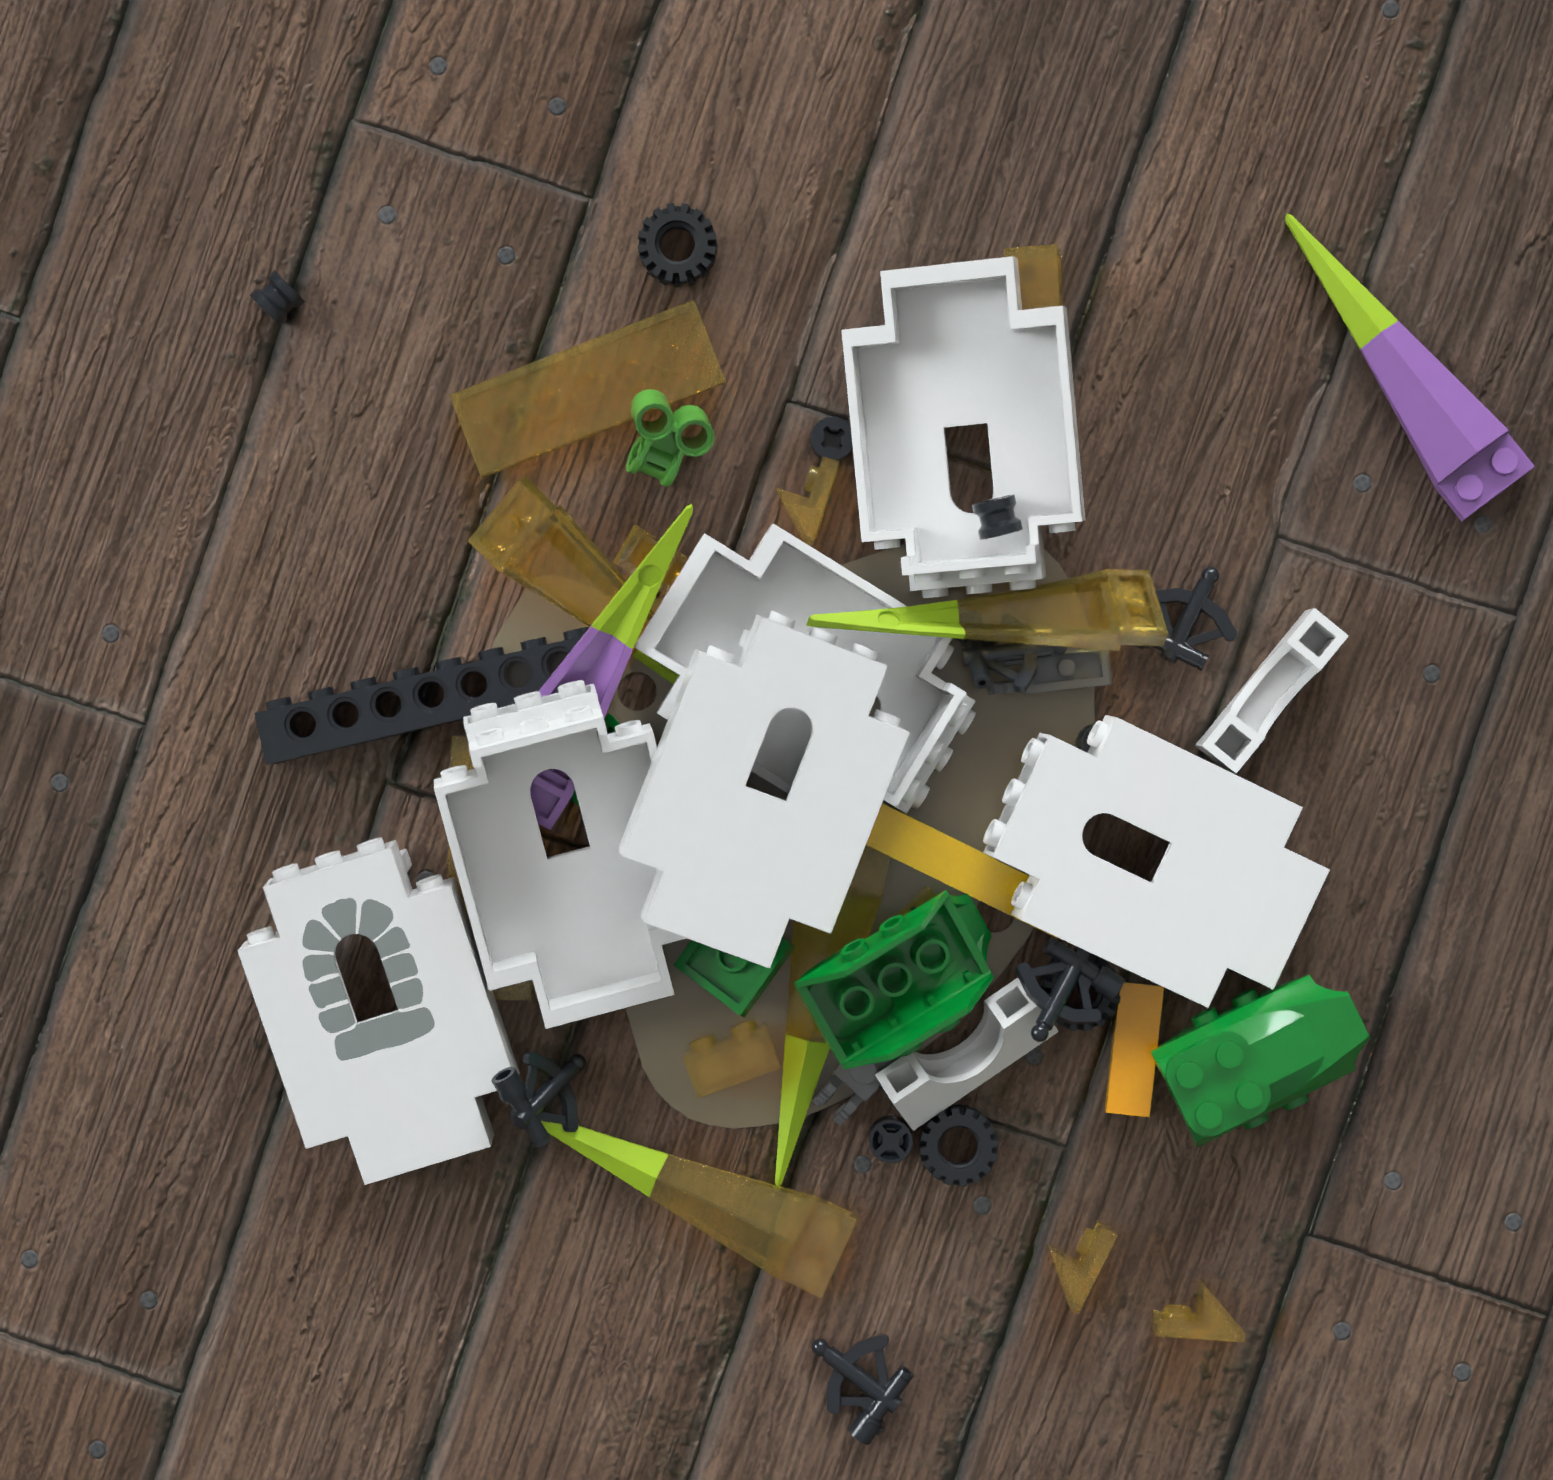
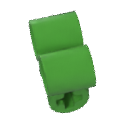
[626,389,715,488]

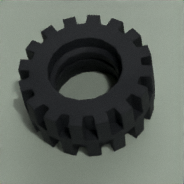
[919,1104,999,1187]

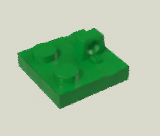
[673,936,796,1018]

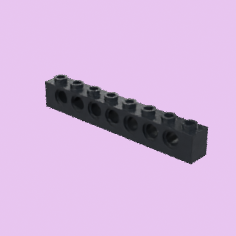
[254,627,589,765]

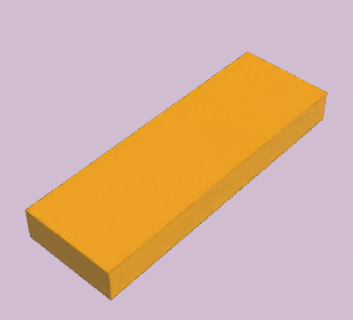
[1104,981,1164,1118]

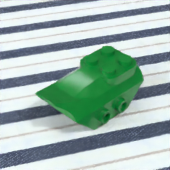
[794,890,994,1070]
[1151,975,1370,1148]

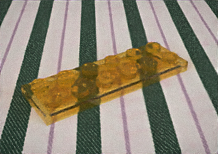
[449,300,726,478]

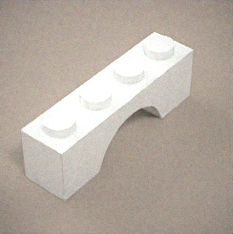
[1195,608,1349,774]
[875,978,1059,1131]

